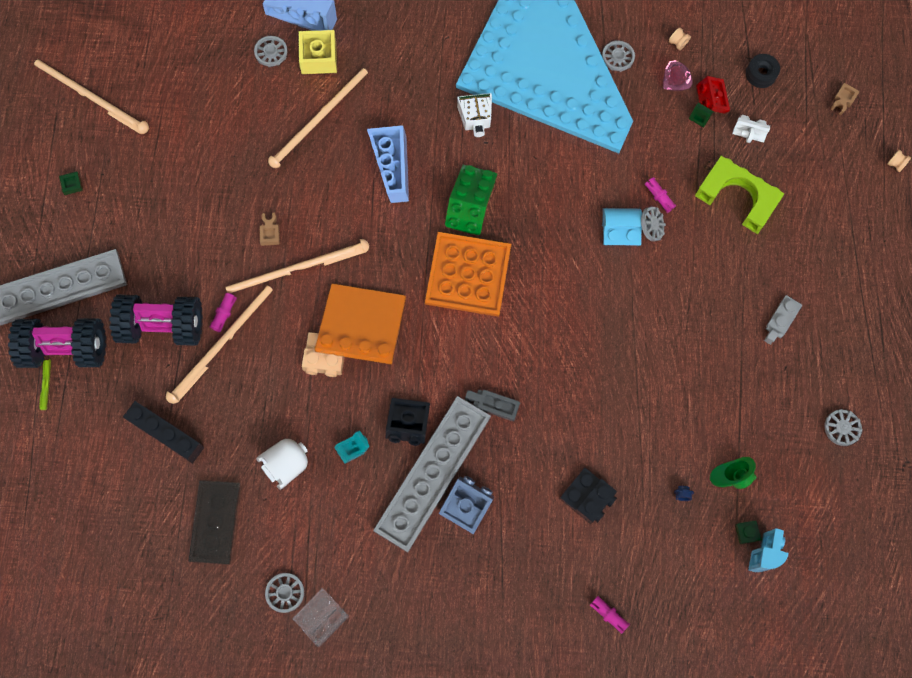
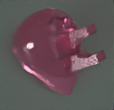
[663,60,693,91]

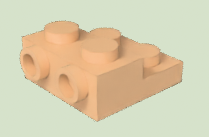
[302,332,344,377]

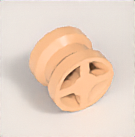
[669,28,691,50]
[887,150,911,172]

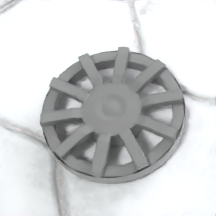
[254,36,287,67]
[602,41,635,72]
[641,206,666,241]
[824,409,863,446]
[265,573,304,613]

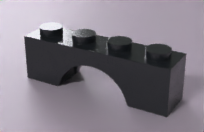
[123,401,204,464]

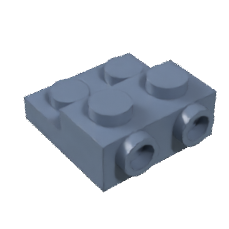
[439,476,495,534]

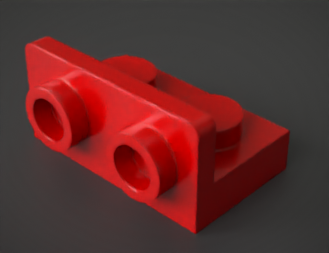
[696,76,730,114]

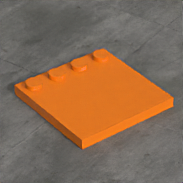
[425,232,511,317]
[315,284,406,364]

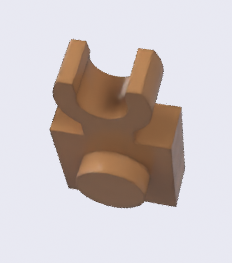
[831,83,860,115]
[260,213,280,246]

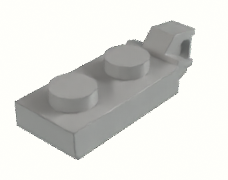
[764,295,802,345]

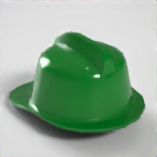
[710,457,757,489]

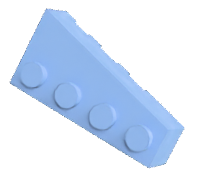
[263,0,337,31]
[367,125,409,203]

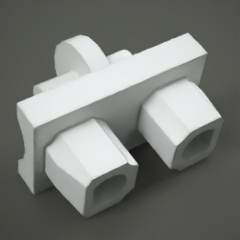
[732,115,770,143]

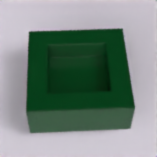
[689,102,714,128]
[59,172,83,195]
[735,520,761,544]

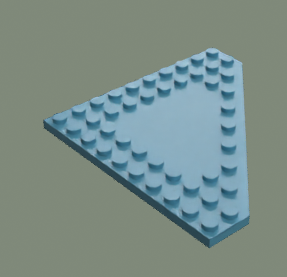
[456,0,633,153]

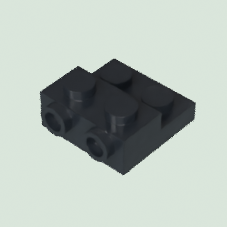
[385,398,430,446]
[559,468,617,524]

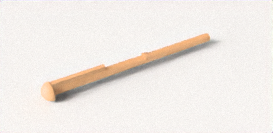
[34,60,149,134]
[268,68,368,168]
[226,239,369,294]
[166,285,273,404]

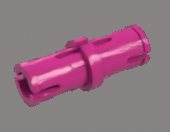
[645,177,676,213]
[209,293,237,332]
[590,596,630,634]

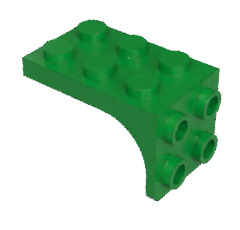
[445,164,498,235]

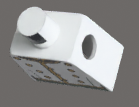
[457,93,492,137]

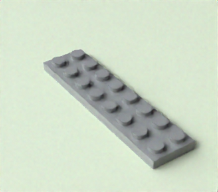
[0,249,127,326]
[373,396,491,553]

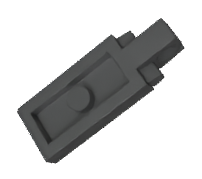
[465,389,520,422]

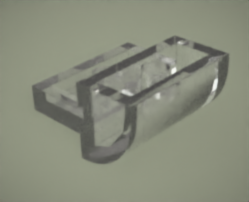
[292,588,349,647]

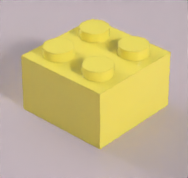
[299,30,337,74]

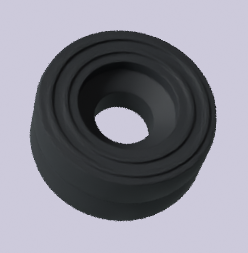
[746,54,780,88]

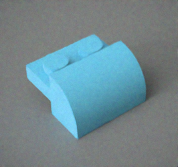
[602,208,642,245]
[748,529,789,572]

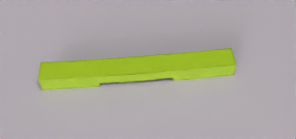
[39,359,51,410]

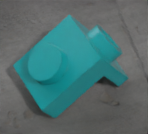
[334,430,370,464]

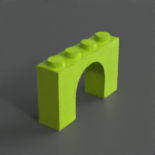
[695,156,784,234]

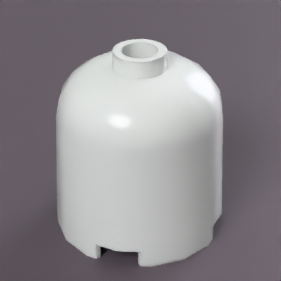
[256,439,308,490]

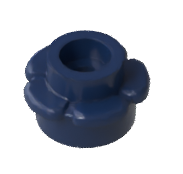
[674,486,694,501]

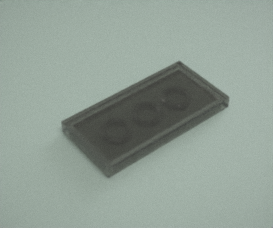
[188,480,241,565]

